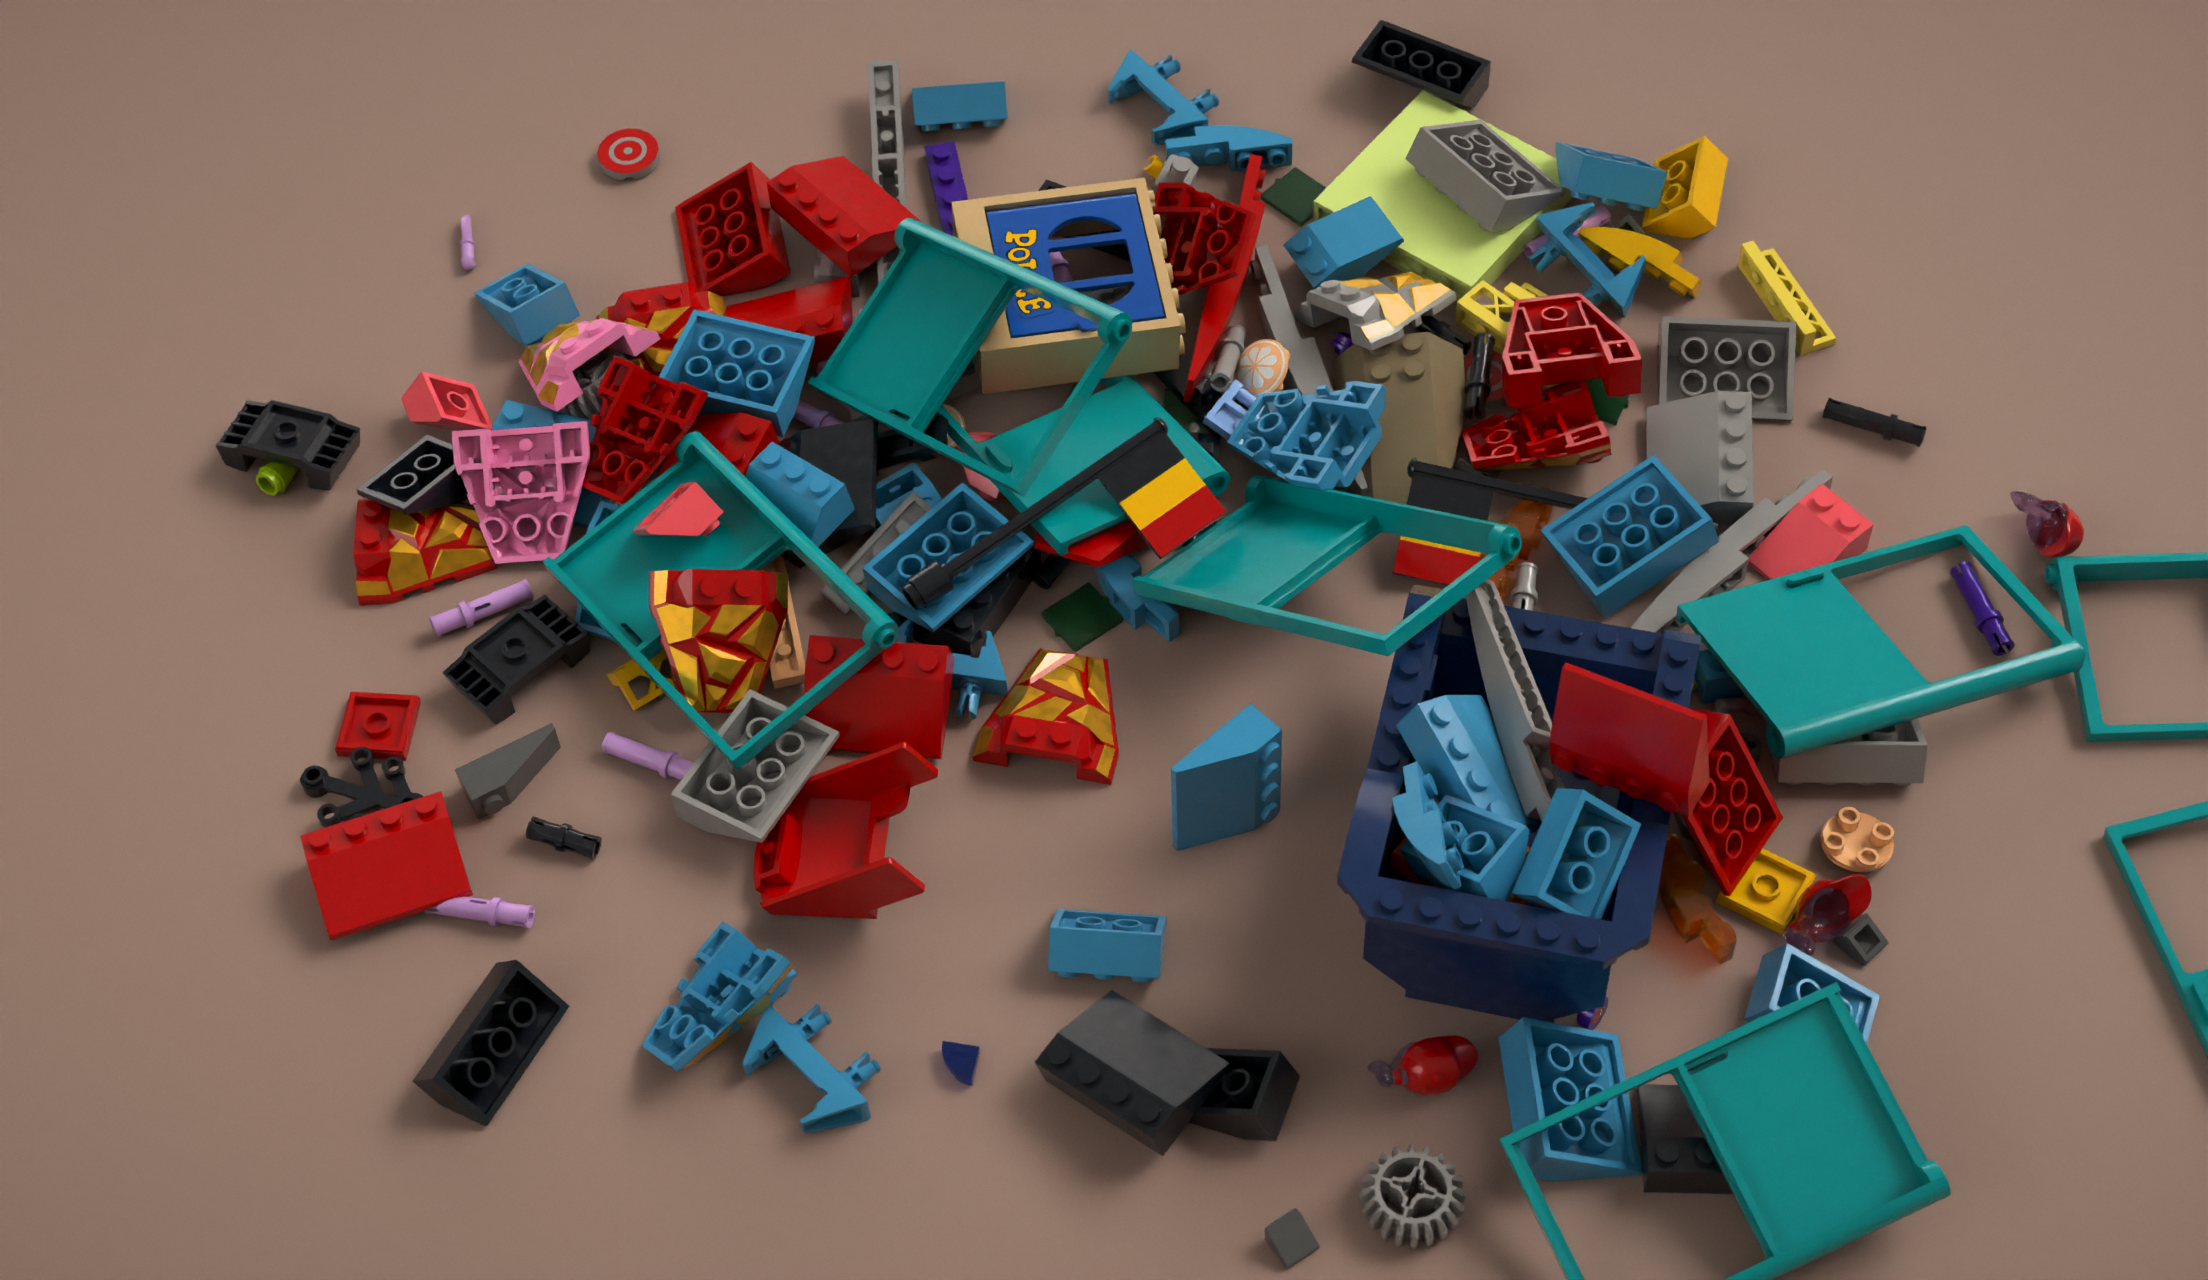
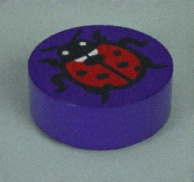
[1577,997,1608,1030]

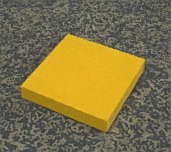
[1716,848,1817,935]

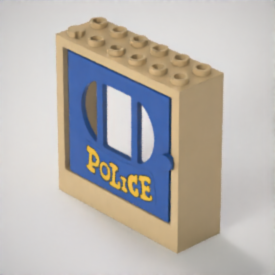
[951,178,1185,394]

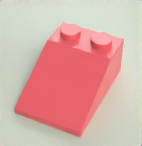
[1748,484,1874,580]

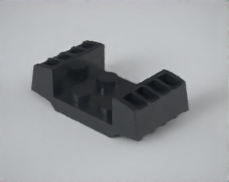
[216,400,360,491]
[443,595,590,725]

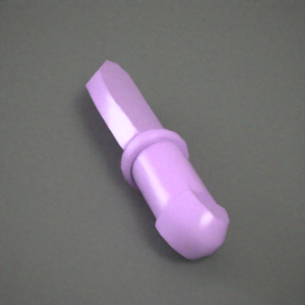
[459,214,476,270]

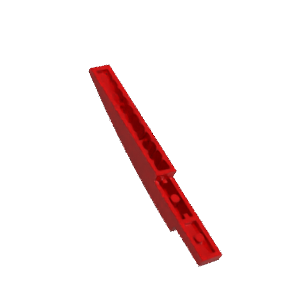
[1183,154,1266,403]

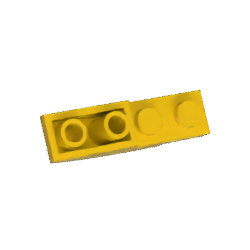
[1578,227,1702,298]

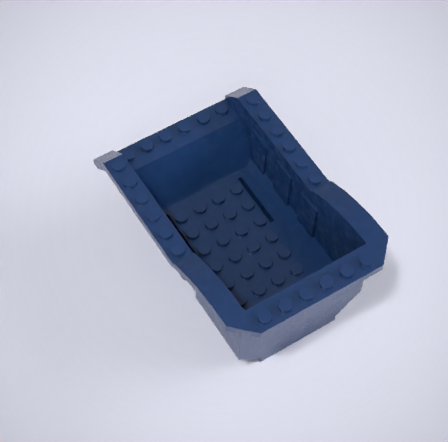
[1337,584,1701,1023]

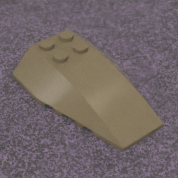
[1332,332,1467,504]

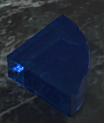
[942,1041,980,1086]

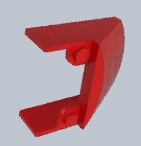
[753,742,938,919]

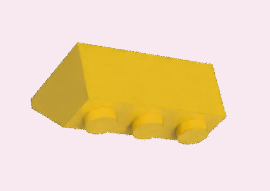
[1642,136,1728,239]

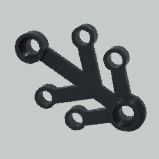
[300,747,423,828]

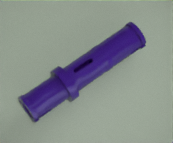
[1950,561,2015,656]

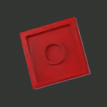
[335,692,421,761]

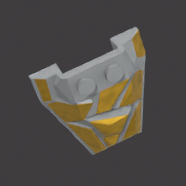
[1294,272,1457,351]

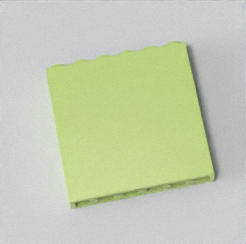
[1313,90,1573,301]

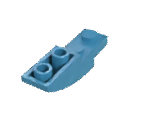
[1165,125,1292,172]
[1093,555,1179,642]
[1392,761,1464,890]

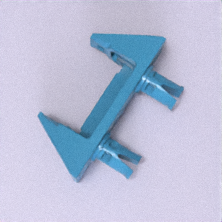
[1108,49,1219,145]
[1527,203,1646,317]
[895,619,1008,720]
[742,1004,881,1134]

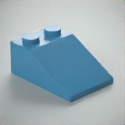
[1283,196,1404,289]
[474,263,580,346]
[1744,943,1880,1044]

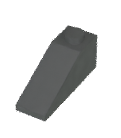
[455,723,561,819]

